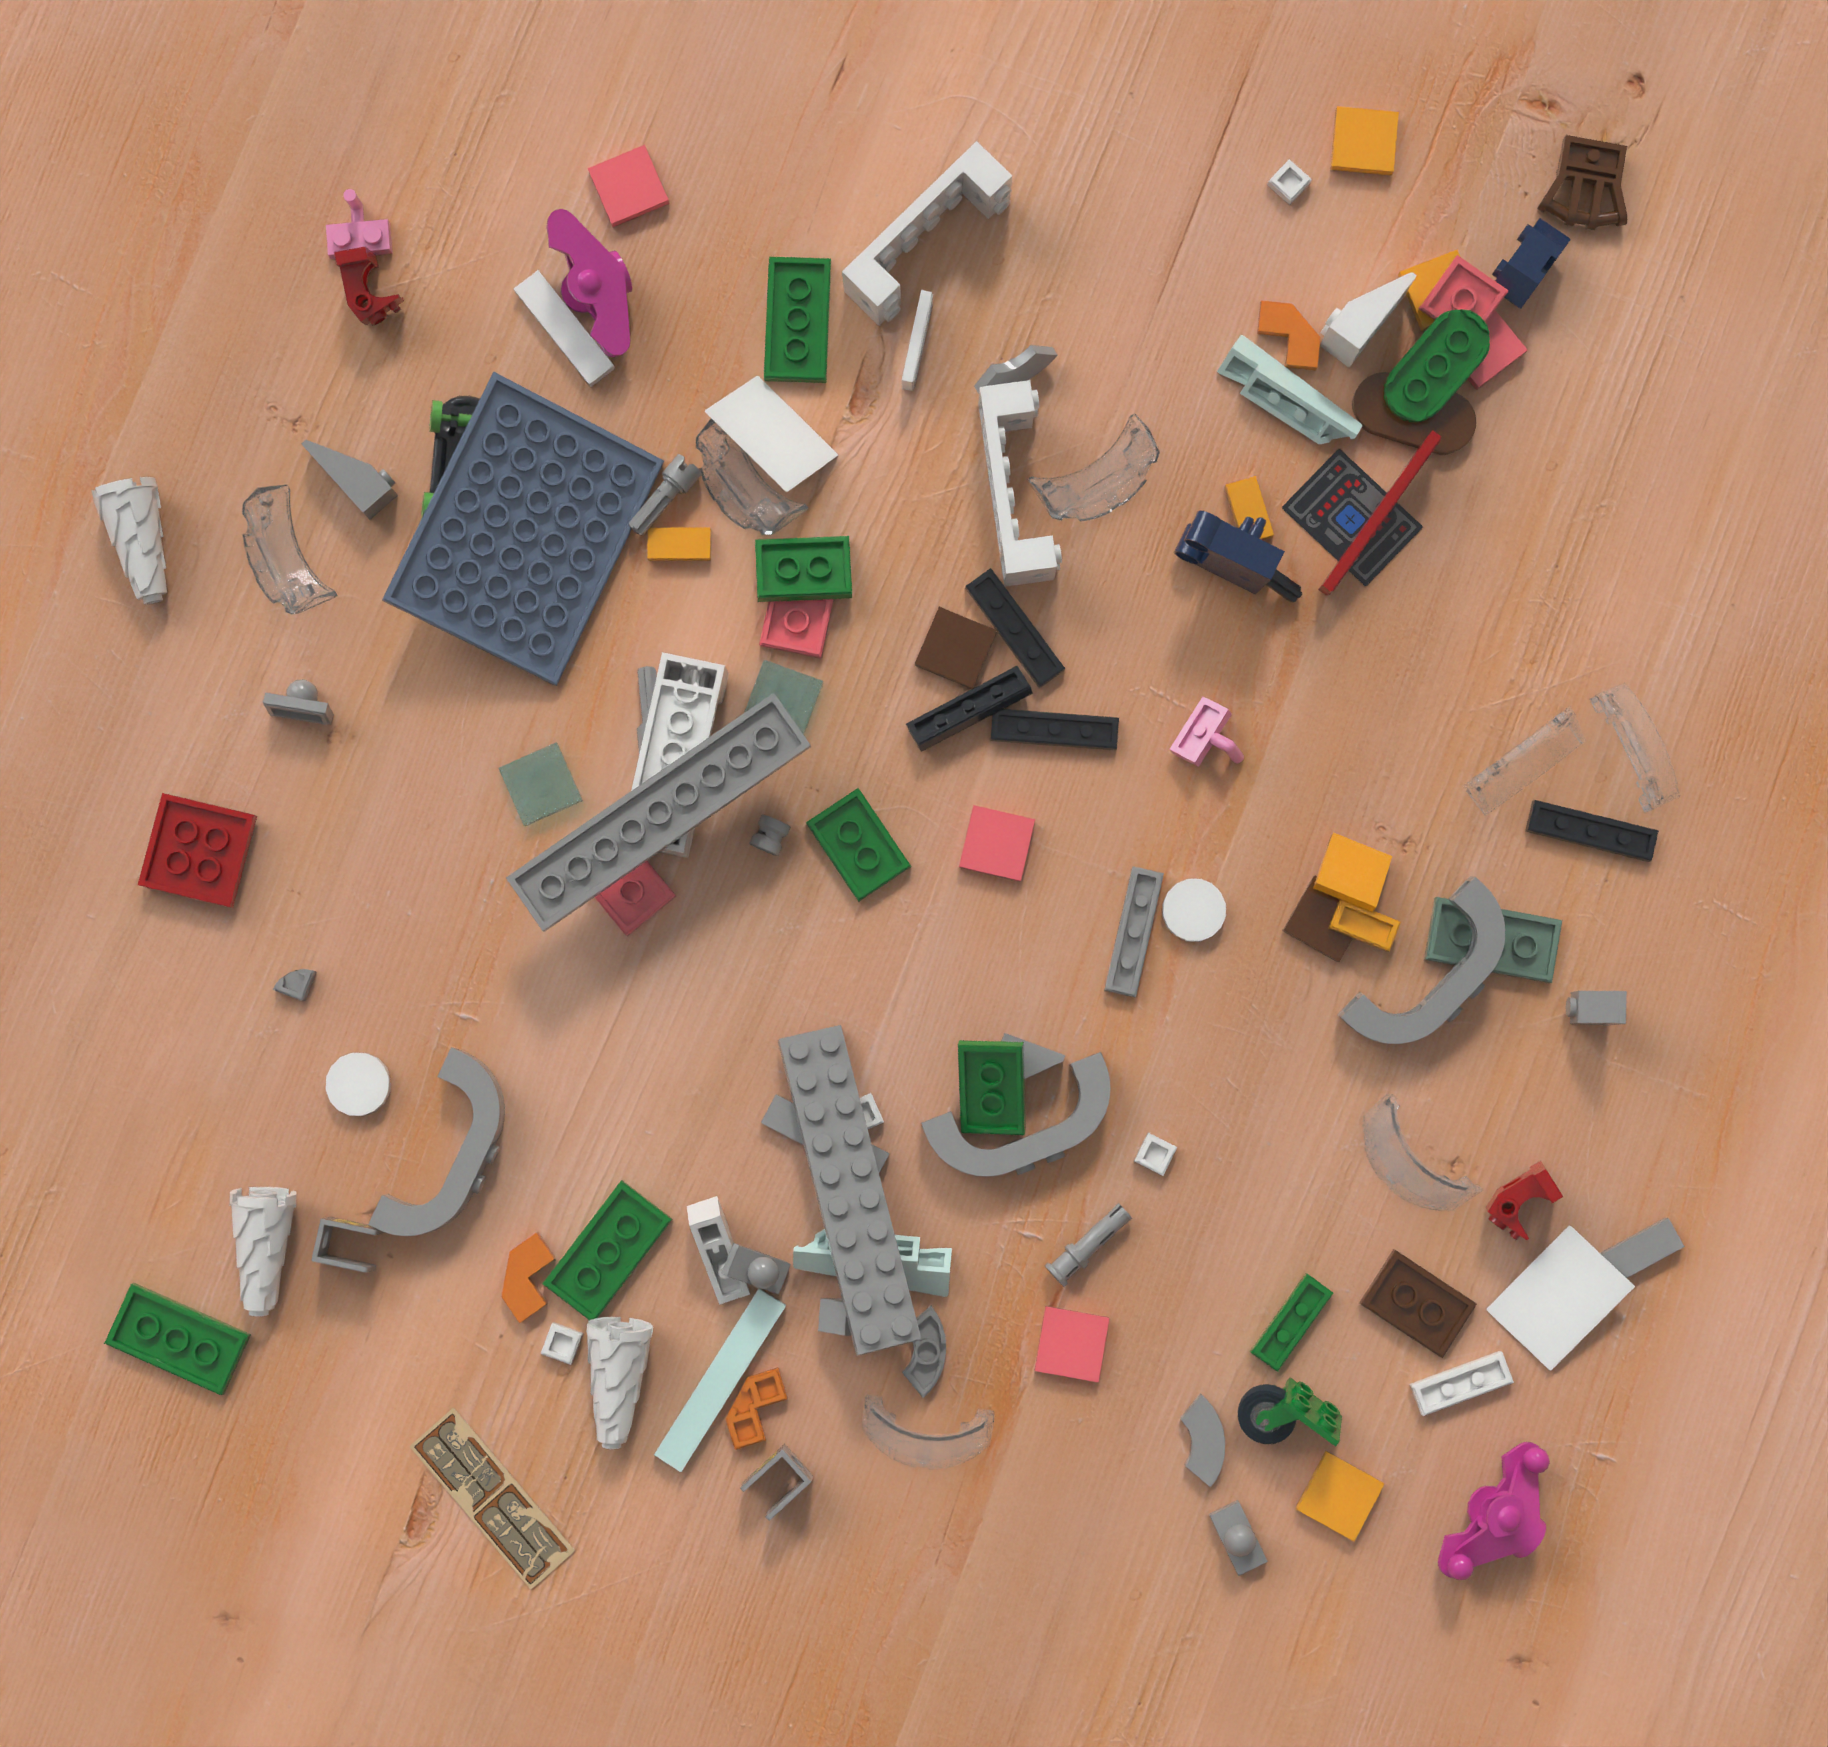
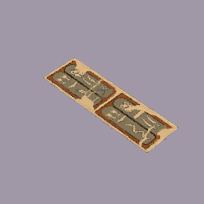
[409,1407,575,1590]

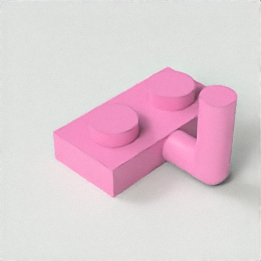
[326,189,392,259]
[1169,697,1244,767]

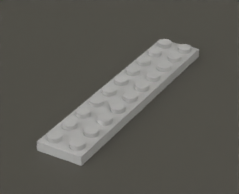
[506,693,811,932]
[778,1025,921,1356]

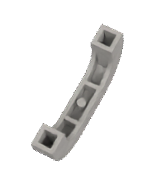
[1338,876,1505,1044]
[368,1047,505,1236]
[921,1052,1111,1177]

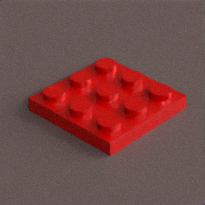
[138,793,257,908]

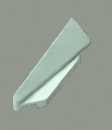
[1217,335,1362,444]
[793,1229,952,1297]

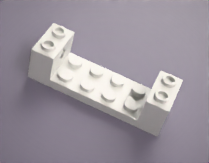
[842,141,1012,326]
[978,380,1062,587]
[631,652,729,858]

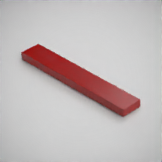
[1318,430,1442,595]

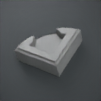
[273,969,316,1001]

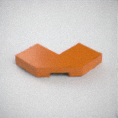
[1257,300,1321,371]
[501,1232,556,1323]
[726,1367,788,1450]

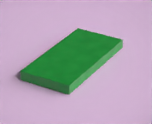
[764,256,831,383]
[543,1180,673,1320]
[104,1283,251,1395]

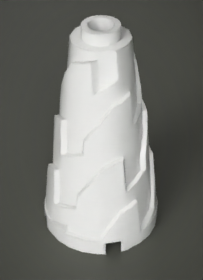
[91,477,167,604]
[229,1187,297,1316]
[586,1317,653,1449]

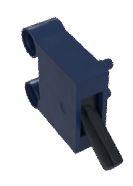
[1174,510,1302,602]

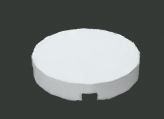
[1162,879,1226,942]
[326,1053,391,1116]

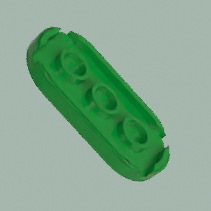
[1384,309,1490,422]

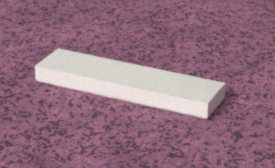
[514,270,615,387]

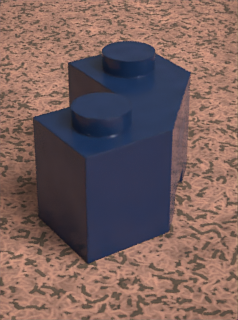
[1492,218,1570,309]

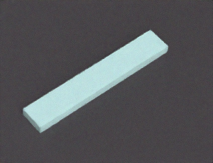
[654,1288,786,1472]

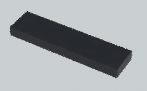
[965,568,1065,689]
[906,666,1033,752]
[990,709,1119,750]
[1525,800,1659,862]

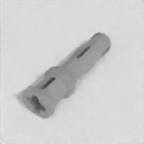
[1045,1203,1132,1287]

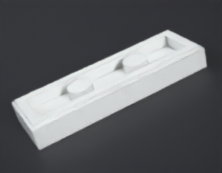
[902,290,933,391]
[1410,1351,1514,1416]

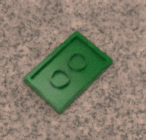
[755,536,852,602]
[806,788,911,902]
[958,1040,1026,1135]

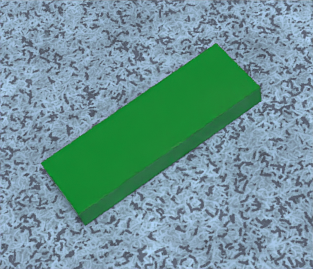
[1250,1273,1333,1372]

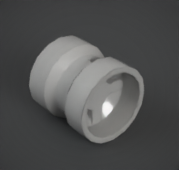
[749,814,791,856]

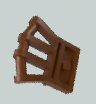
[1537,135,1627,230]

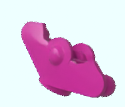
[546,209,632,357]
[1438,1442,1550,1580]

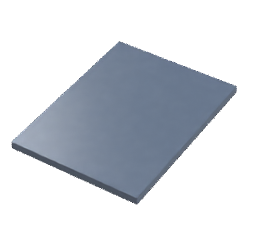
[382,372,664,686]

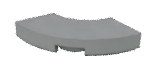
[974,345,1058,394]
[902,1305,946,1398]
[1180,1393,1225,1487]

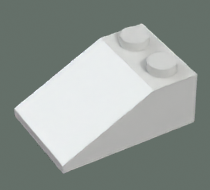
[1320,272,1417,367]

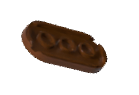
[1352,372,1476,455]

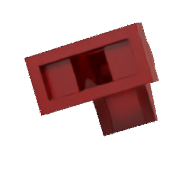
[334,247,404,326]
[1486,1161,1563,1240]

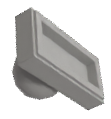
[263,679,334,725]
[721,1243,791,1294]
[1209,1500,1268,1576]

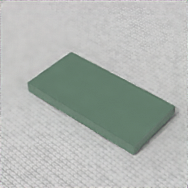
[1424,897,1562,983]

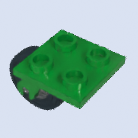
[1238,1377,1342,1447]

